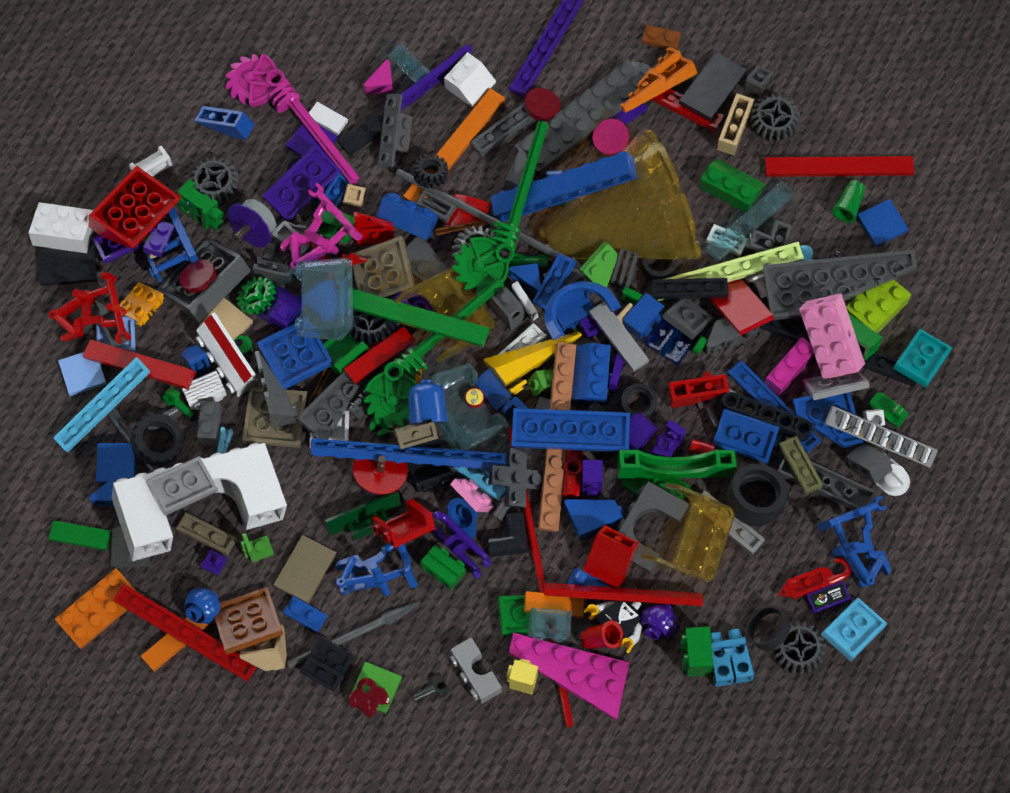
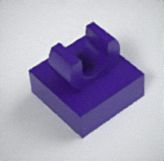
[652,435,676,457]
[200,549,228,576]

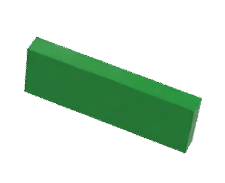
[49,520,111,551]

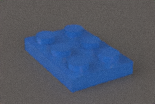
[713,408,780,464]

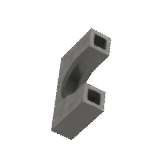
[618,481,689,574]

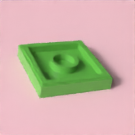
[352,662,402,714]

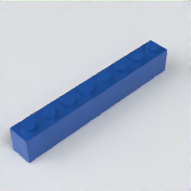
[491,151,637,222]

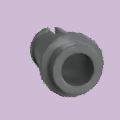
[491,496,513,522]

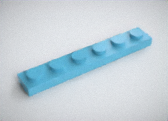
[53,357,151,452]

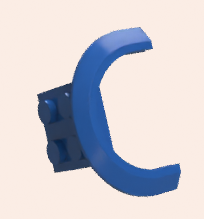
[544,281,621,341]

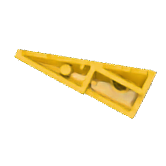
[483,332,582,388]

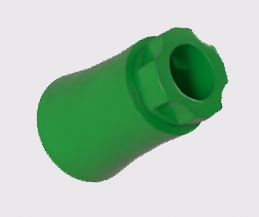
[832,180,866,223]

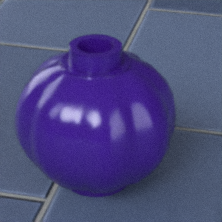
[641,604,677,640]

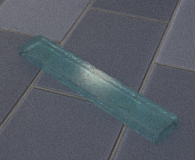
[705,181,796,262]

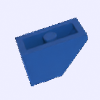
[181,345,211,378]

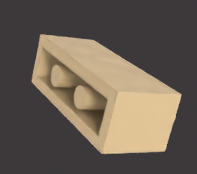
[717,94,754,155]

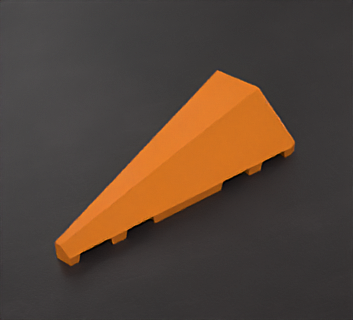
[620,47,697,113]

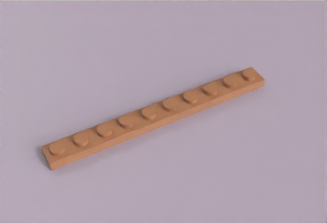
[538,342,576,532]

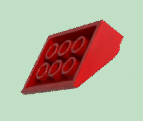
[88,166,181,249]

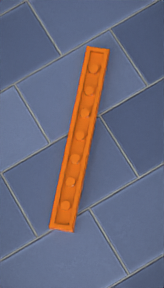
[403,88,505,203]

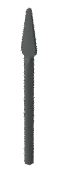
[287,602,419,669]

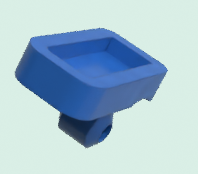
[568,568,609,601]

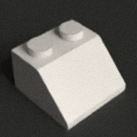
[444,52,496,108]

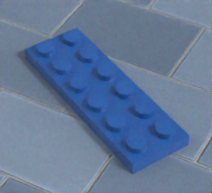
[512,408,630,452]

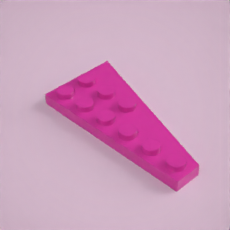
[508,633,629,721]

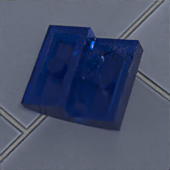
[645,318,699,366]

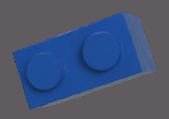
[622,293,664,340]

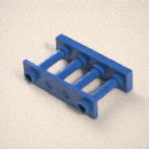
[140,207,199,282]

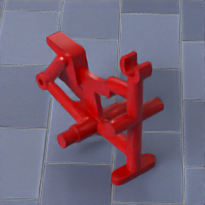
[49,272,131,344]

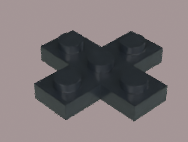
[488,448,543,508]

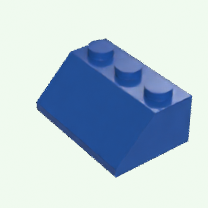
[571,343,611,406]

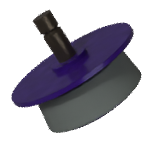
[228,199,276,248]

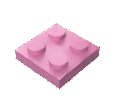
[450,479,494,512]

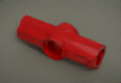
[562,450,583,500]

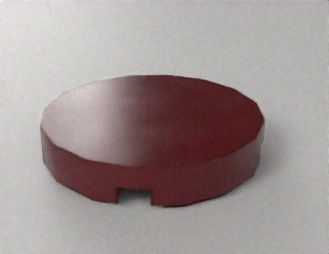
[524,88,561,121]
[179,260,217,293]

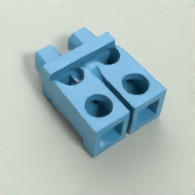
[711,629,754,687]

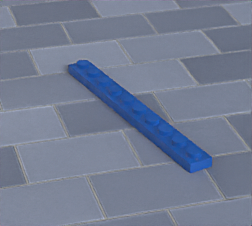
[311,438,506,469]

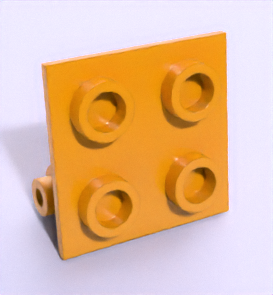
[119,282,164,327]

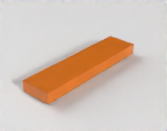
[141,615,215,672]

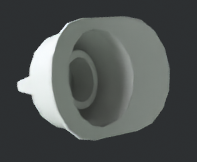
[876,458,910,496]

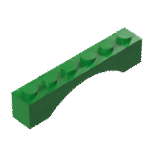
[616,450,737,478]

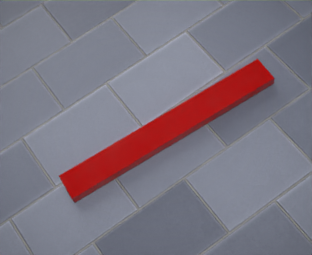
[765,156,914,177]
[544,583,703,606]
[113,584,257,682]

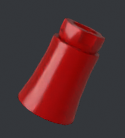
[580,620,623,649]

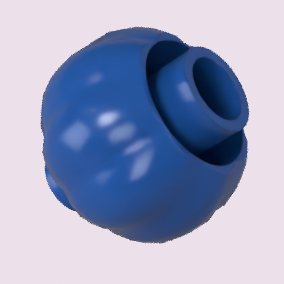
[184,588,221,624]

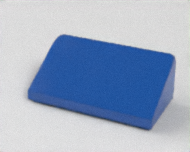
[315,173,350,208]
[474,368,512,412]

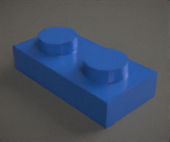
[283,596,327,633]

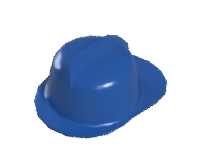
[447,498,478,540]

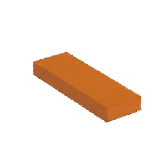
[524,591,584,619]

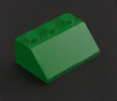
[699,158,766,214]

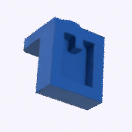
[502,396,529,418]

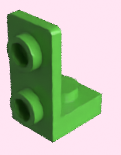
[240,533,274,563]

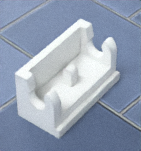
[129,146,172,177]

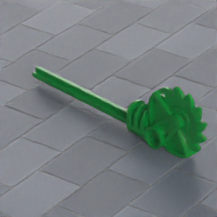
[452,121,549,294]
[364,278,504,429]

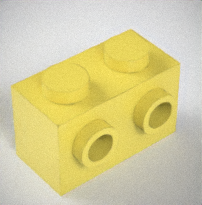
[507,659,538,695]

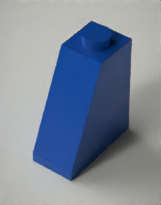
[563,500,624,541]

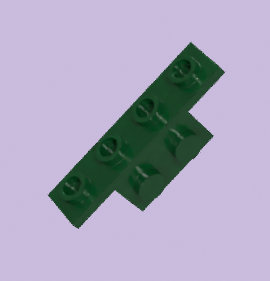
[325,490,402,540]

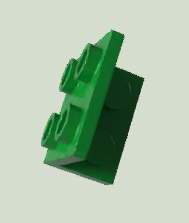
[323,328,368,377]

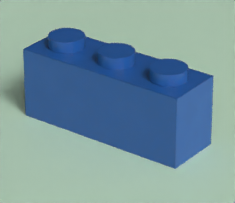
[376,193,439,240]

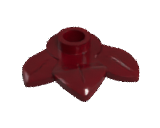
[349,677,389,717]

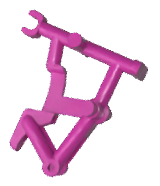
[280,183,363,272]

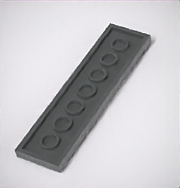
[515,60,643,174]

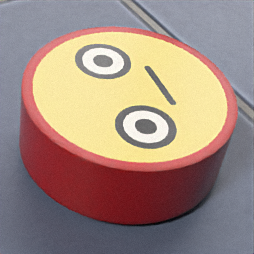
[465,388,484,408]

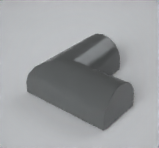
[746,219,792,252]

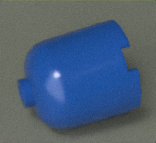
[408,380,447,424]

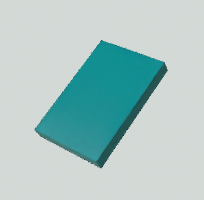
[893,329,952,388]

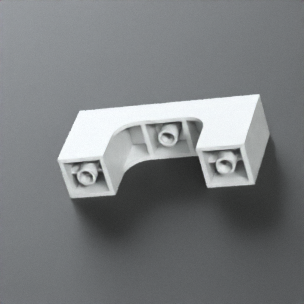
[112,443,287,561]

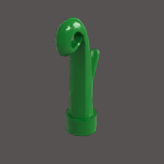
[509,252,548,269]

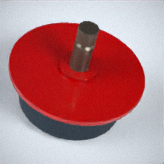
[353,456,407,498]

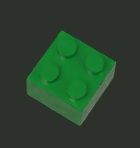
[680,627,714,677]

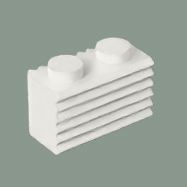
[182,370,226,410]

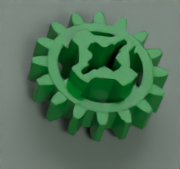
[236,276,276,315]

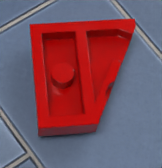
[354,212,394,246]

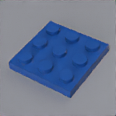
[257,317,334,390]

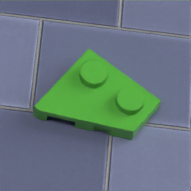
[580,241,619,288]

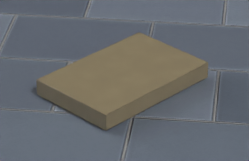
[274,535,337,604]

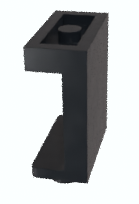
[407,433,454,493]

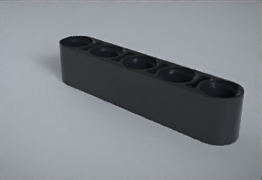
[721,392,813,442]

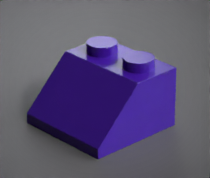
[93,235,139,265]

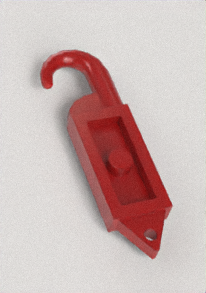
[778,558,851,600]

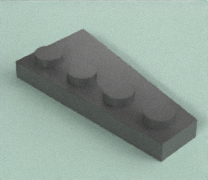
[406,236,465,306]
[297,372,364,439]

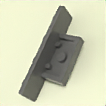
[378,94,412,168]

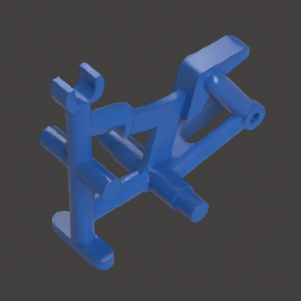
[817,496,891,587]
[336,543,418,596]

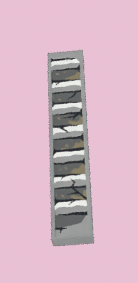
[824,406,938,468]

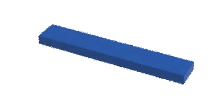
[727,360,821,454]

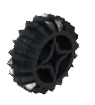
[345,309,397,346]

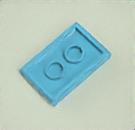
[821,597,888,661]

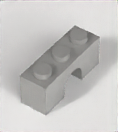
[450,637,502,704]

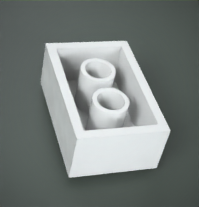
[29,202,94,253]

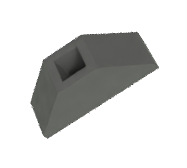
[705,318,759,355]

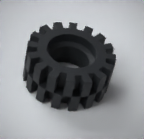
[414,154,448,189]

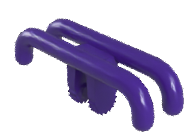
[431,511,491,579]

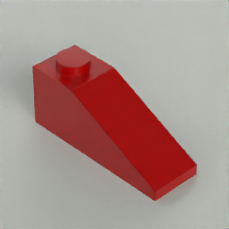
[667,374,730,408]

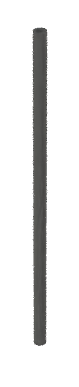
[396,169,575,261]

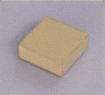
[343,184,366,207]

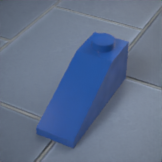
[195,106,254,140]

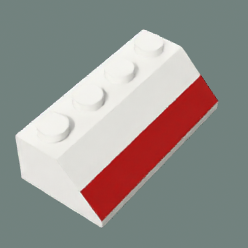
[196,312,257,397]

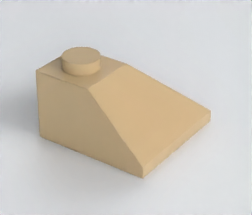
[239,625,287,671]

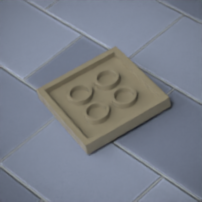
[353,236,416,299]
[242,387,307,448]

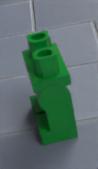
[177,179,224,232]

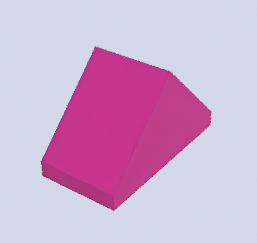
[364,59,393,95]

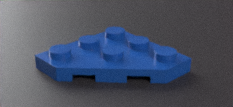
[792,392,863,448]

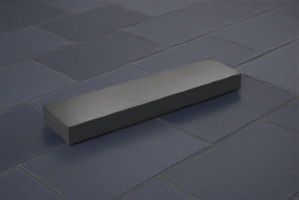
[470,103,534,157]

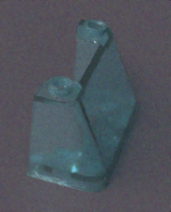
[294,258,353,341]
[430,363,508,451]

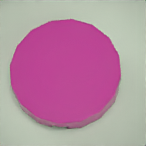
[592,119,630,156]

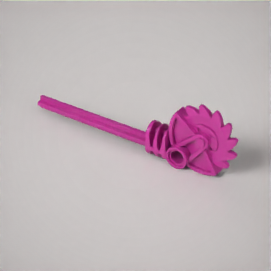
[225,54,360,185]

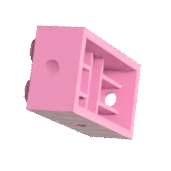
[799,293,865,379]

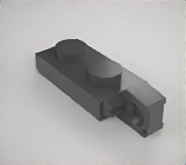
[95,297,128,347]

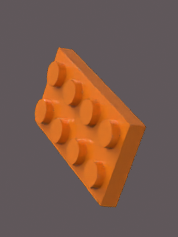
[55,568,136,649]

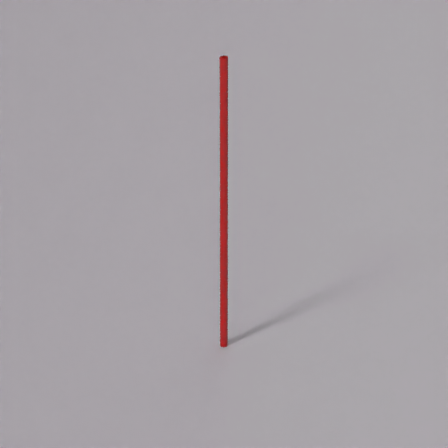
[507,428,574,728]

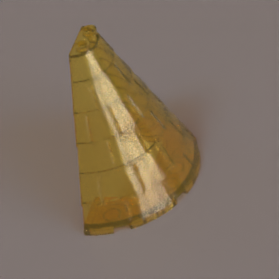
[538,128,701,259]

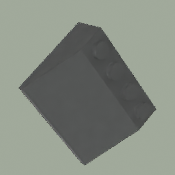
[156,238,251,323]

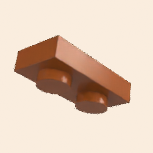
[642,25,681,50]

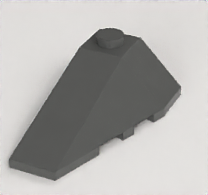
[255,351,298,428]

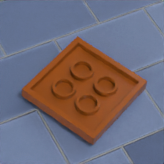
[214,587,284,655]

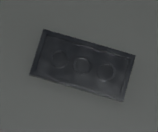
[679,52,747,121]

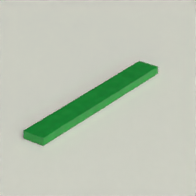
[341,287,490,347]

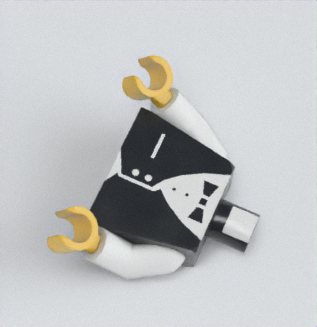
[584,600,643,653]

